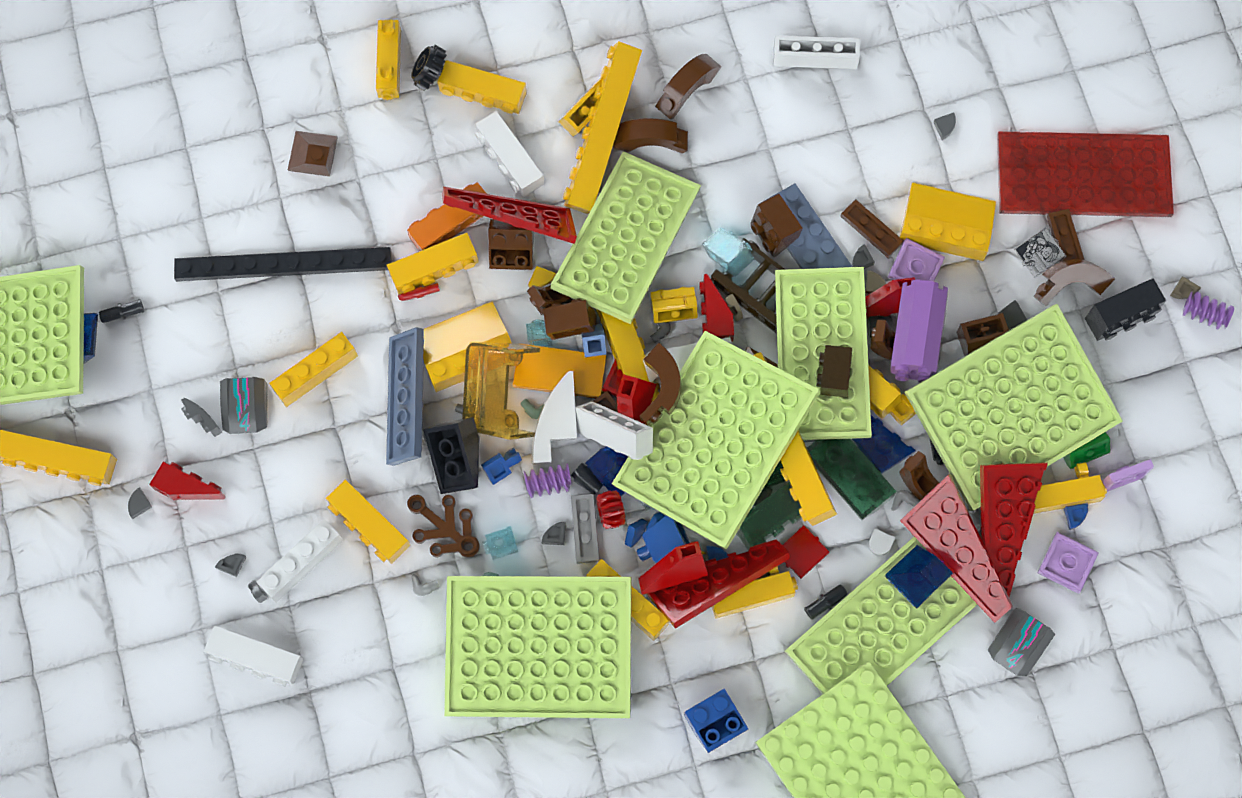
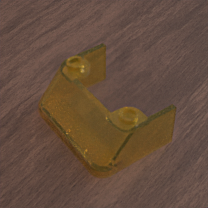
[462,342,540,440]

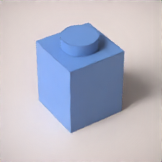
[581,323,607,357]

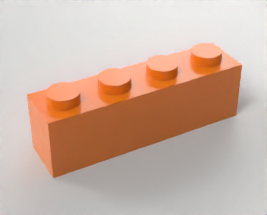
[407,182,487,251]

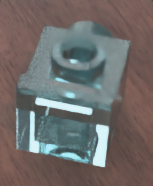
[526,320,553,347]
[482,526,518,560]

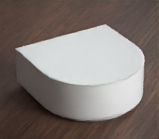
[868,528,896,556]

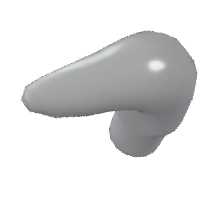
[891,490,920,511]
[412,574,440,596]

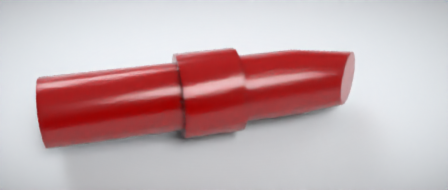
[398,283,440,301]

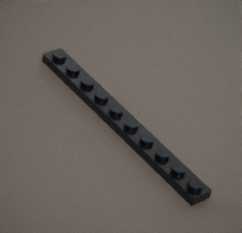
[174,247,392,282]

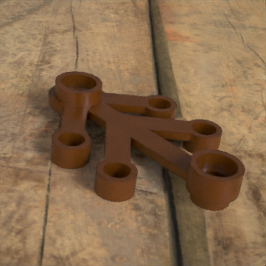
[407,495,480,558]

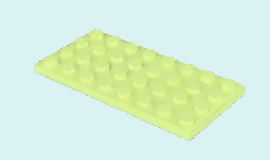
[550,151,701,324]
[775,267,872,440]
[785,537,977,694]

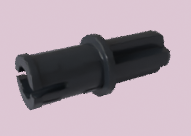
[99,299,144,323]
[804,584,848,620]

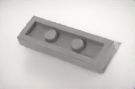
[571,494,599,564]

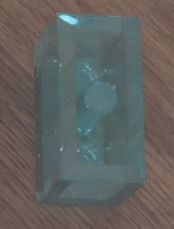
[702,227,754,277]

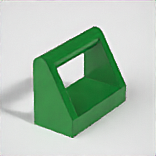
[1063,432,1110,469]

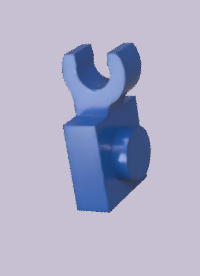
[481,448,522,485]

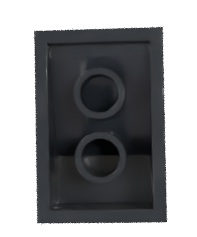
[423,417,479,494]

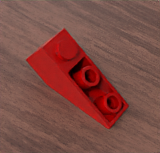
[699,274,734,342]
[865,277,915,319]
[617,374,657,424]
[149,461,226,500]
[638,541,708,595]

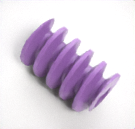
[1182,292,1235,330]
[524,463,572,498]

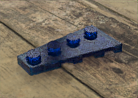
[852,415,916,476]

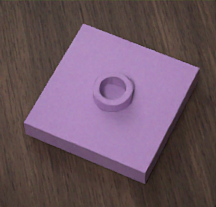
[887,238,945,281]
[1102,459,1154,491]
[1037,532,1099,594]

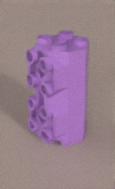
[891,280,948,383]

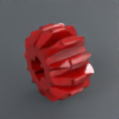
[596,490,626,529]

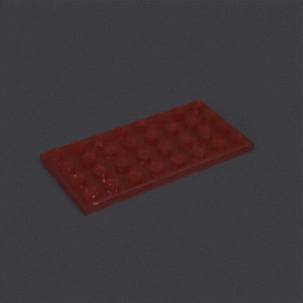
[997,131,1174,217]

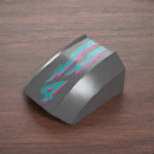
[220,377,267,434]
[988,608,1055,676]

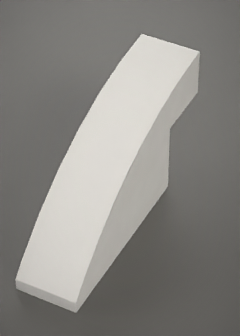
[532,371,577,464]

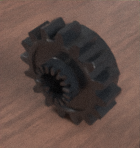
[411,44,447,91]

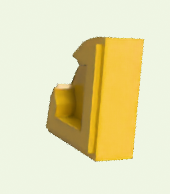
[528,266,556,288]

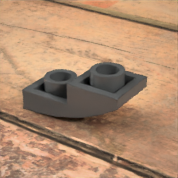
[181,398,222,437]

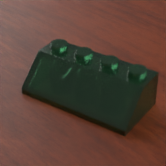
[807,439,897,520]
[736,482,802,551]

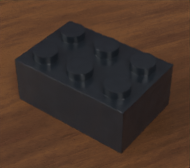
[1085,278,1166,341]

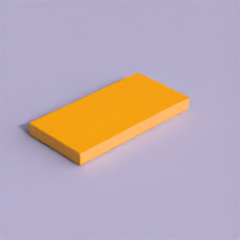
[513,343,606,399]

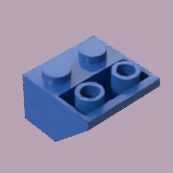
[684,688,749,753]

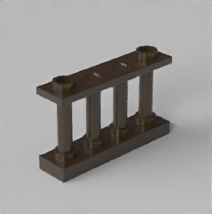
[711,238,786,334]

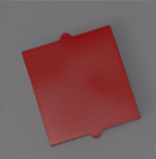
[783,525,830,579]

